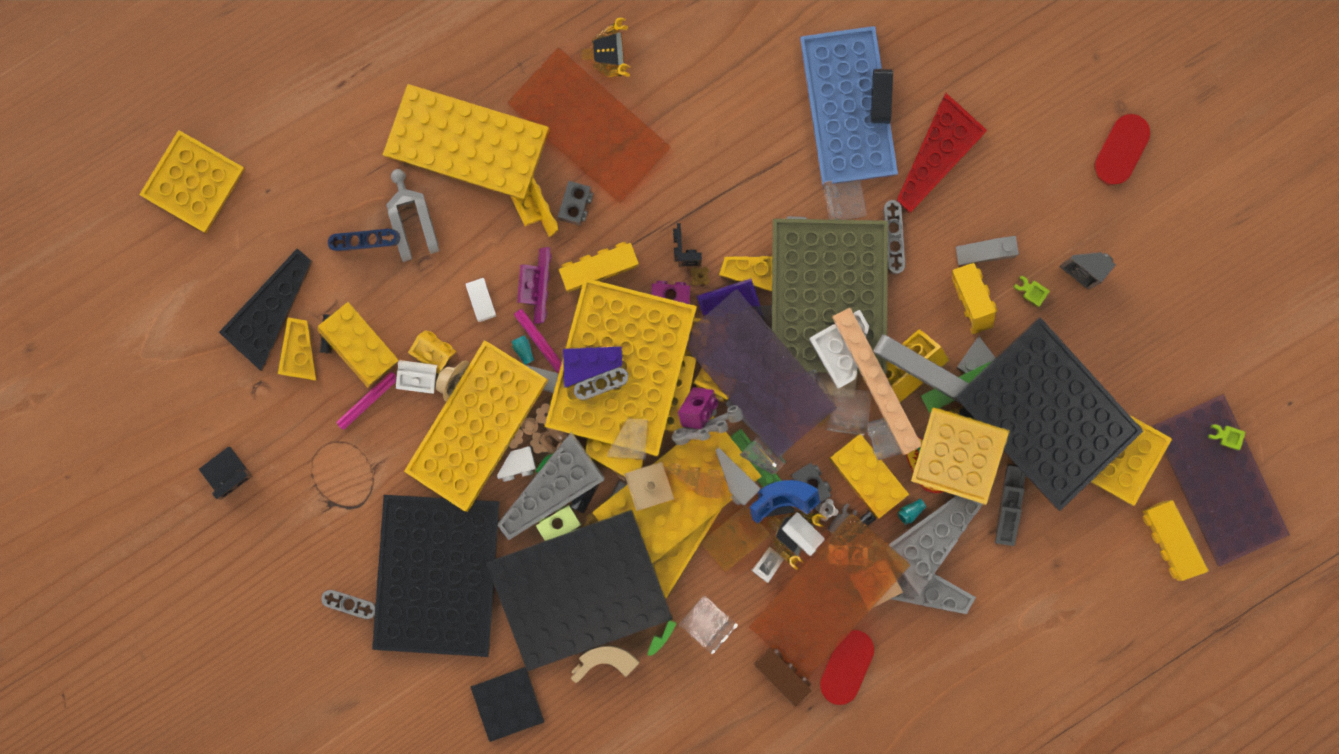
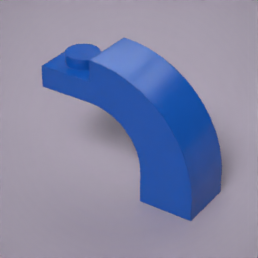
[749,480,821,523]

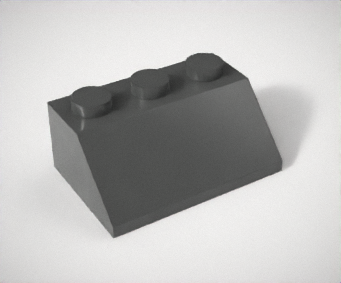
[1059,252,1116,290]

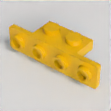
[511,177,558,237]

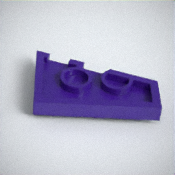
[697,278,763,315]
[563,347,622,388]

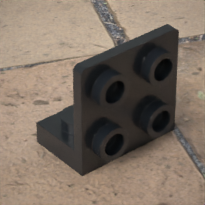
[673,223,702,267]
[199,447,253,500]

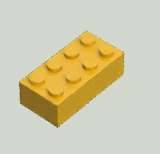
[317,302,399,388]
[828,434,909,519]

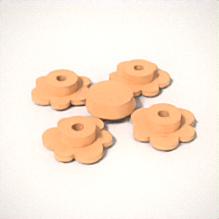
[509,403,552,454]

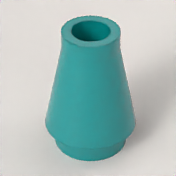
[511,335,534,365]
[897,498,927,525]

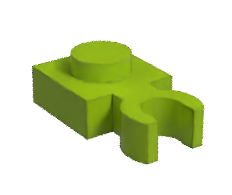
[1013,276,1050,307]
[1207,425,1246,451]

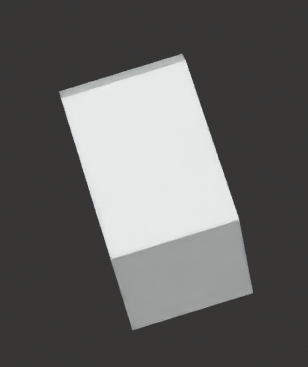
[751,547,785,583]

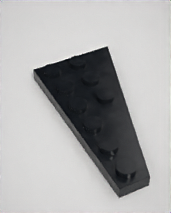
[219,248,312,371]

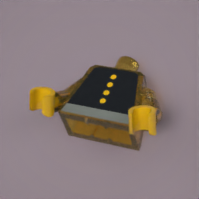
[581,18,631,78]
[766,511,826,570]

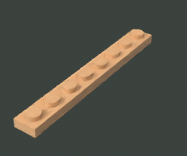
[832,308,922,455]

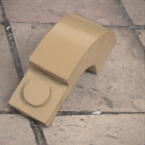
[571,645,640,683]

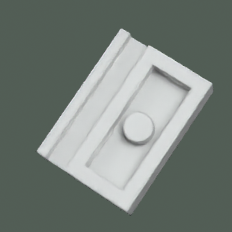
[396,360,437,394]

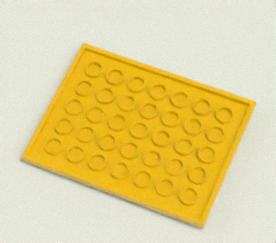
[545,278,697,456]

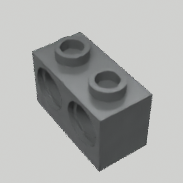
[558,181,594,226]

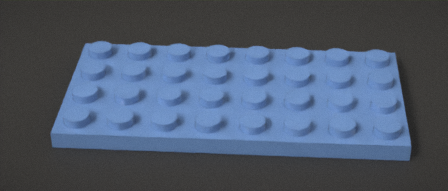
[800,26,898,186]

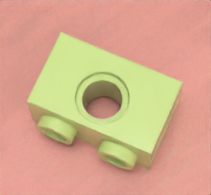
[536,505,581,541]

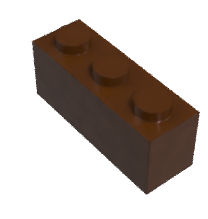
[753,648,812,707]

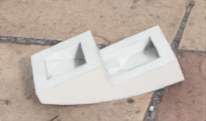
[466,278,496,322]

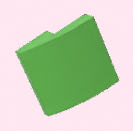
[647,620,676,656]

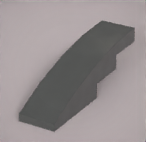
[995,464,1026,546]

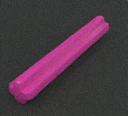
[514,309,562,373]
[337,372,397,430]

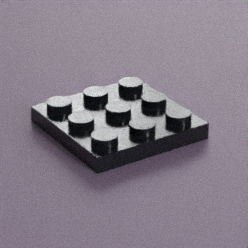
[470,667,545,742]

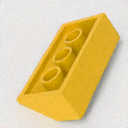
[862,329,949,403]
[1142,500,1208,581]

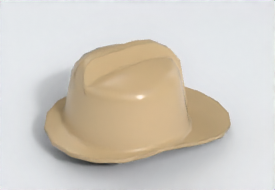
[435,360,469,402]

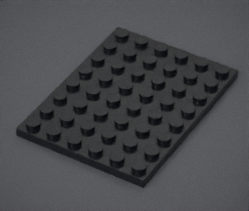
[954,317,1143,511]
[372,495,500,657]
[486,509,673,672]

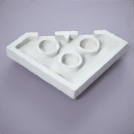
[809,310,869,389]

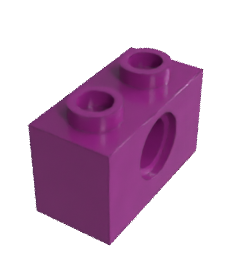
[651,281,690,304]
[678,387,718,429]

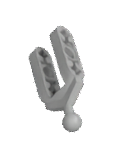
[386,169,440,262]

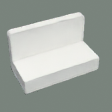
[781,513,825,556]

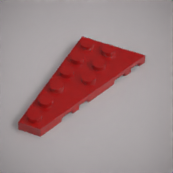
[896,92,988,214]

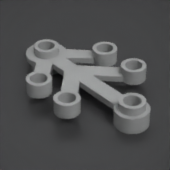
[671,406,743,445]

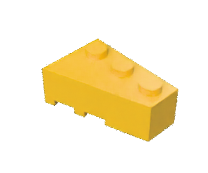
[952,263,997,335]

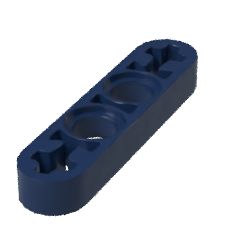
[328,229,400,251]

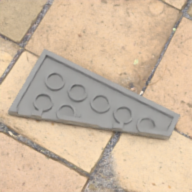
[498,432,605,540]
[884,495,983,596]
[846,540,976,614]

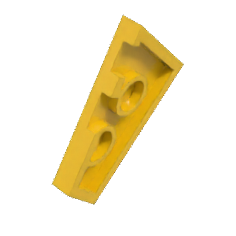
[719,256,772,292]
[278,317,316,381]
[585,439,644,477]

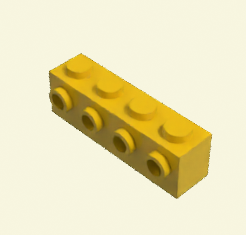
[559,242,639,293]
[665,355,697,432]

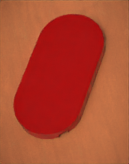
[1094,114,1150,185]
[820,630,874,705]

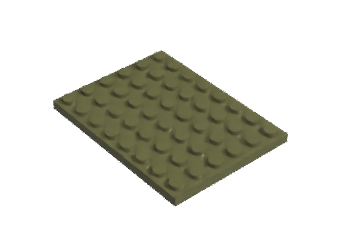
[771,219,888,374]

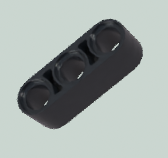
[870,68,893,124]

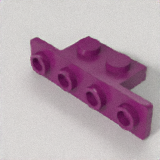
[517,247,552,324]

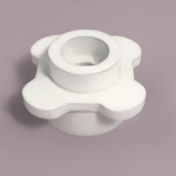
[816,499,838,521]

